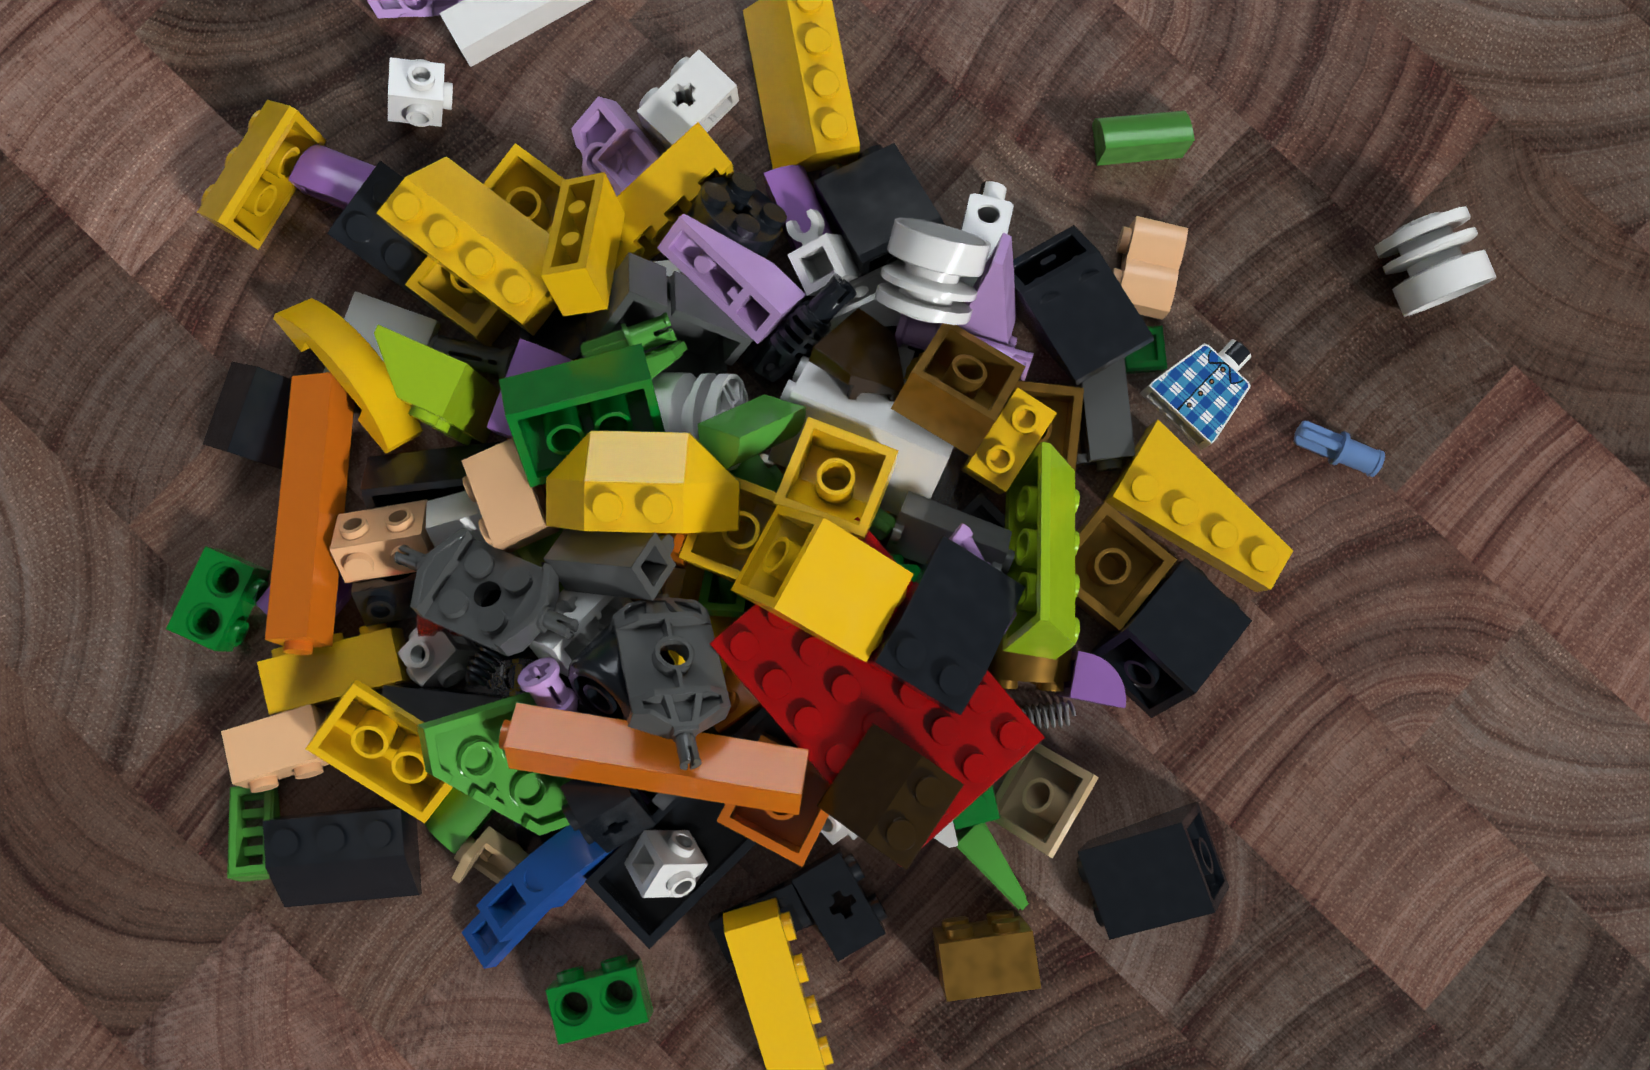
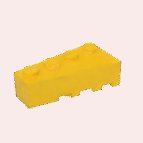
[614,122,734,272]
[1103,420,1293,592]

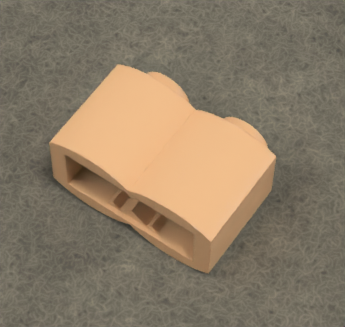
[1112,216,1188,320]

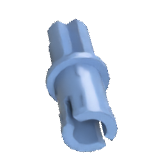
[1293,420,1385,477]

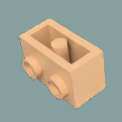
[461,438,560,553]
[329,499,435,584]
[221,704,330,793]

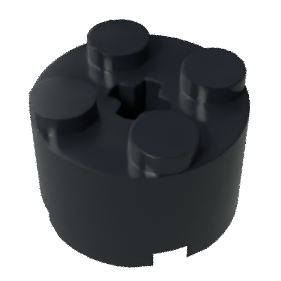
[686,173,787,259]

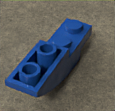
[462,825,618,969]

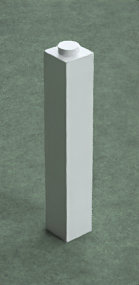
[439,0,592,67]

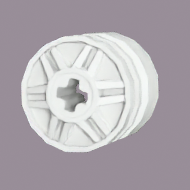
[1374,206,1497,317]
[875,218,991,325]
[652,372,748,471]

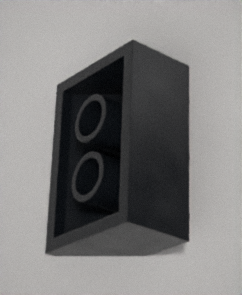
[360,442,502,509]
[263,805,422,907]

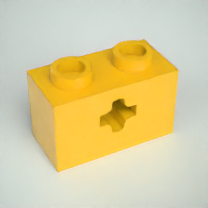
[961,387,1057,494]

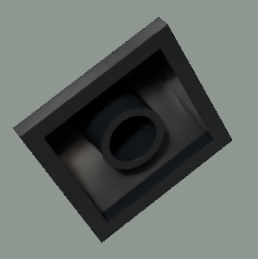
[203,361,292,470]

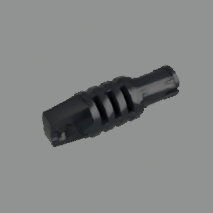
[751,274,857,383]

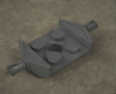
[394,528,579,656]
[609,588,731,770]

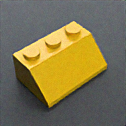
[197,100,327,250]
[305,679,453,824]

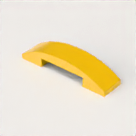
[273,298,423,453]

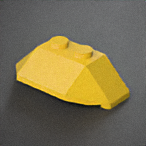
[546,430,740,534]

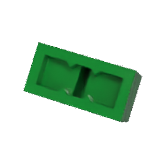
[166,546,270,652]
[545,955,654,1045]

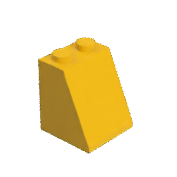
[731,504,914,662]

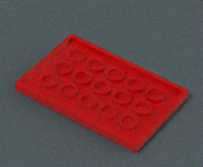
[709,517,1045,867]

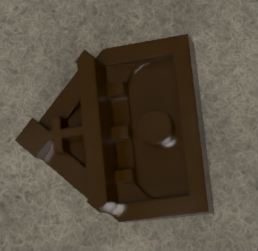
[809,308,904,402]

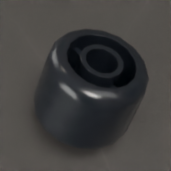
[568,624,676,720]

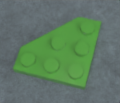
[417,692,572,836]

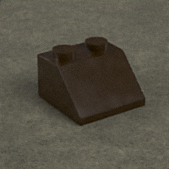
[817,723,964,870]

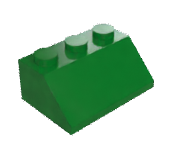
[499,343,665,487]

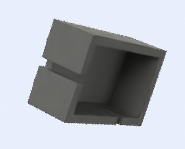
[586,252,753,378]

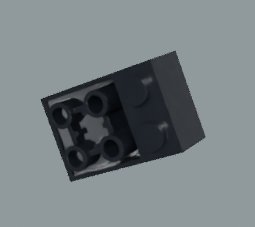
[1013,225,1154,385]

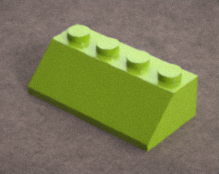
[374,325,500,445]
[1003,442,1080,660]

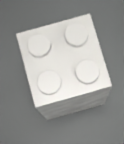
[768,355,954,516]

